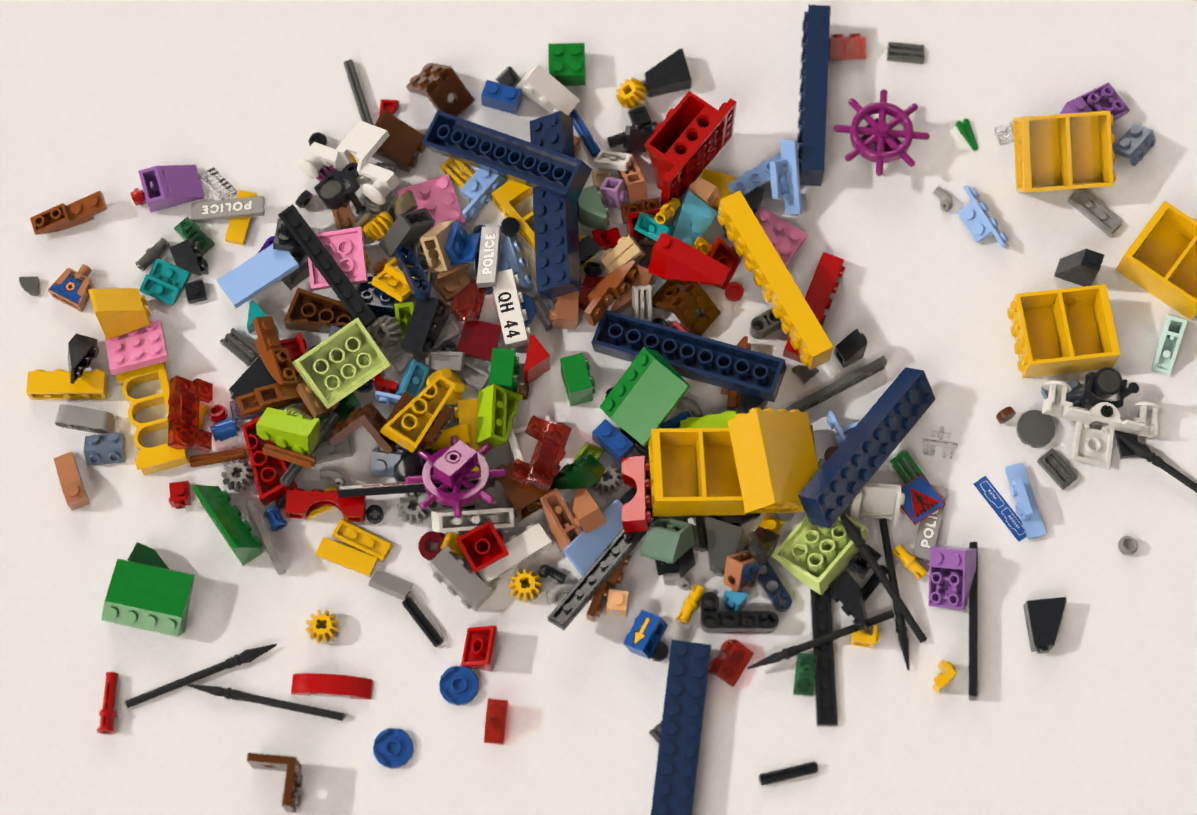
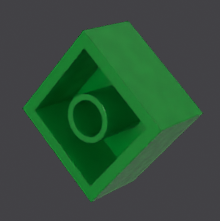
[548,43,585,86]
[489,348,520,393]
[560,353,595,406]

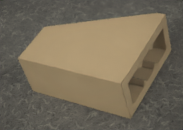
[420,220,456,273]

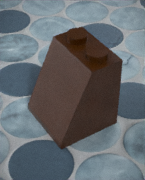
[372,110,426,173]
[494,463,551,522]

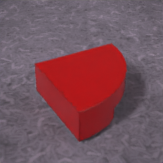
[379,99,399,116]

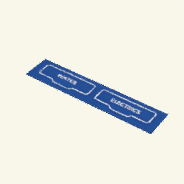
[974,476,1027,542]

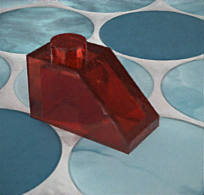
[579,274,605,311]
[451,278,487,321]
[484,698,509,745]

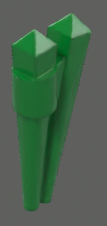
[955,118,978,151]

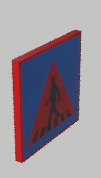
[900,474,946,525]

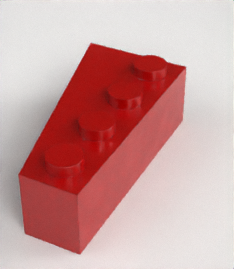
[242,417,298,506]

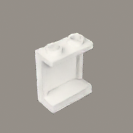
[507,415,563,469]
[849,482,905,527]

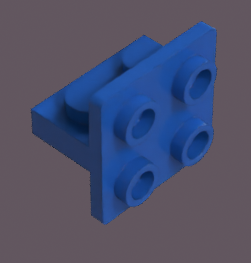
[445,222,481,266]

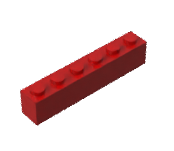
[783,252,846,363]

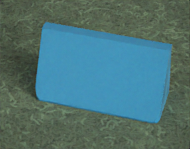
[395,359,430,398]
[722,590,749,611]

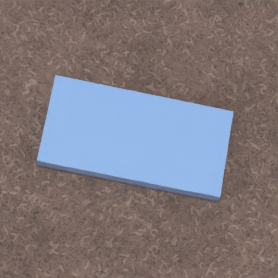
[216,244,299,308]
[562,500,623,576]

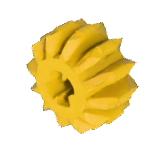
[616,77,647,110]
[363,211,394,241]
[509,569,542,603]
[306,610,340,643]

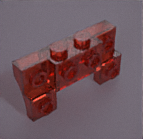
[167,375,213,453]
[508,415,572,492]

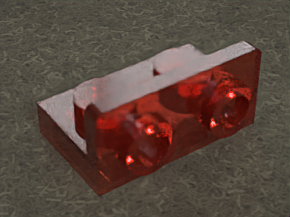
[708,639,754,686]

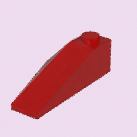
[648,232,731,286]

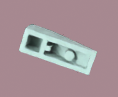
[1151,313,1188,375]

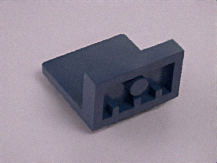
[358,274,396,318]

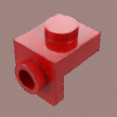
[591,227,621,251]
[372,370,398,394]

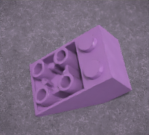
[1060,82,1130,122]
[138,165,205,212]
[928,545,977,610]

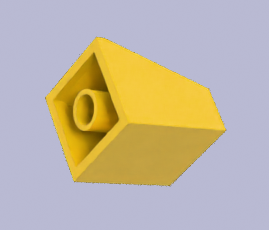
[88,288,151,340]

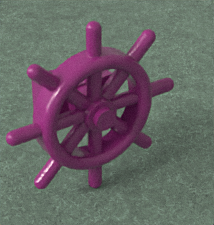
[834,89,930,176]
[405,435,507,518]

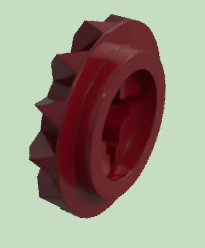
[418,531,446,561]

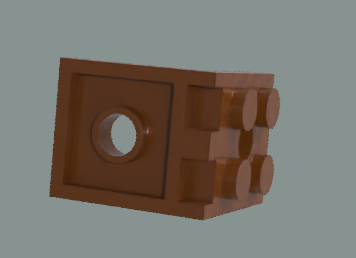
[406,63,475,117]
[652,279,721,336]
[384,392,453,449]
[328,402,397,454]
[247,753,303,813]

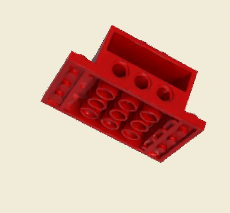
[644,91,737,207]

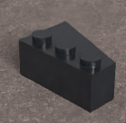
[401,297,452,358]

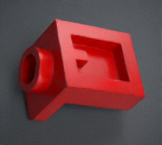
[169,481,191,509]

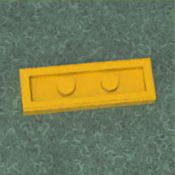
[225,190,258,246]
[418,423,472,453]
[332,519,393,562]
[316,537,378,577]

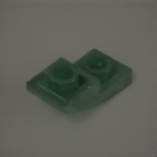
[174,216,215,256]
[793,653,817,697]

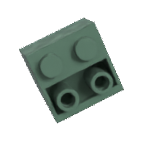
[577,185,610,231]
[640,516,695,564]

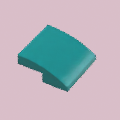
[139,258,191,306]

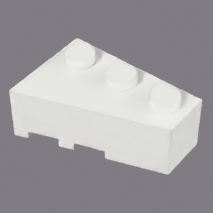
[515,64,580,115]

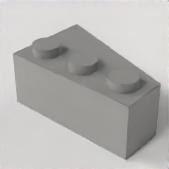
[430,545,492,611]

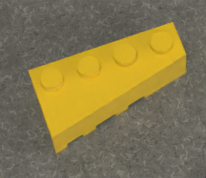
[380,374,456,453]

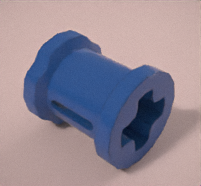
[263,506,288,531]

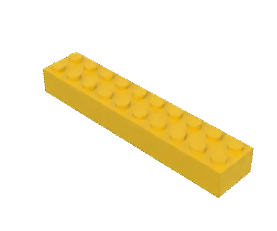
[717,190,833,370]

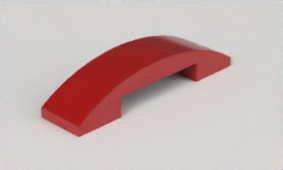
[291,673,373,700]

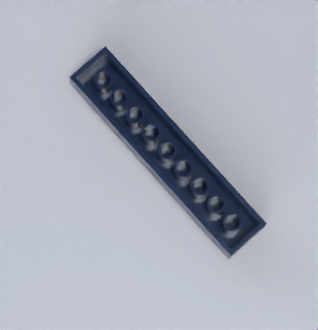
[797,5,831,186]
[422,110,592,203]
[530,111,581,299]
[591,310,786,402]
[798,367,936,528]
[651,640,711,815]

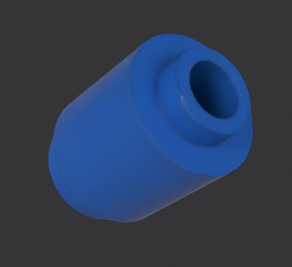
[210,417,240,442]

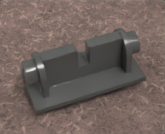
[281,254,310,290]

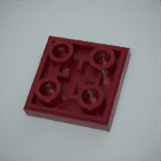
[456,318,502,362]

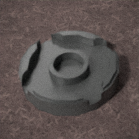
[1016,410,1056,448]

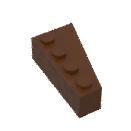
[284,288,367,333]

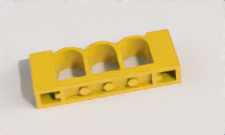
[491,180,596,267]
[115,362,189,475]

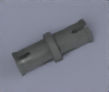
[135,238,170,272]

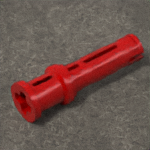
[97,672,119,735]

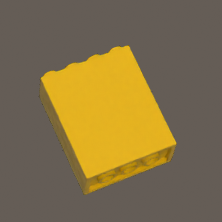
[1013,111,1116,192]
[1116,200,1197,320]
[1007,284,1121,378]
[727,408,819,513]
[648,428,746,516]

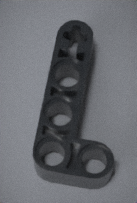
[700,592,779,633]

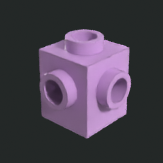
[599,177,627,208]

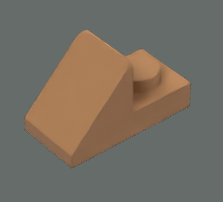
[332,204,356,230]

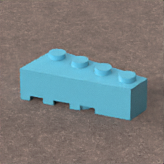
[671,190,718,246]

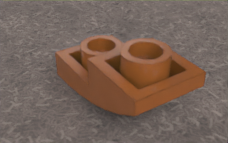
[620,198,660,224]

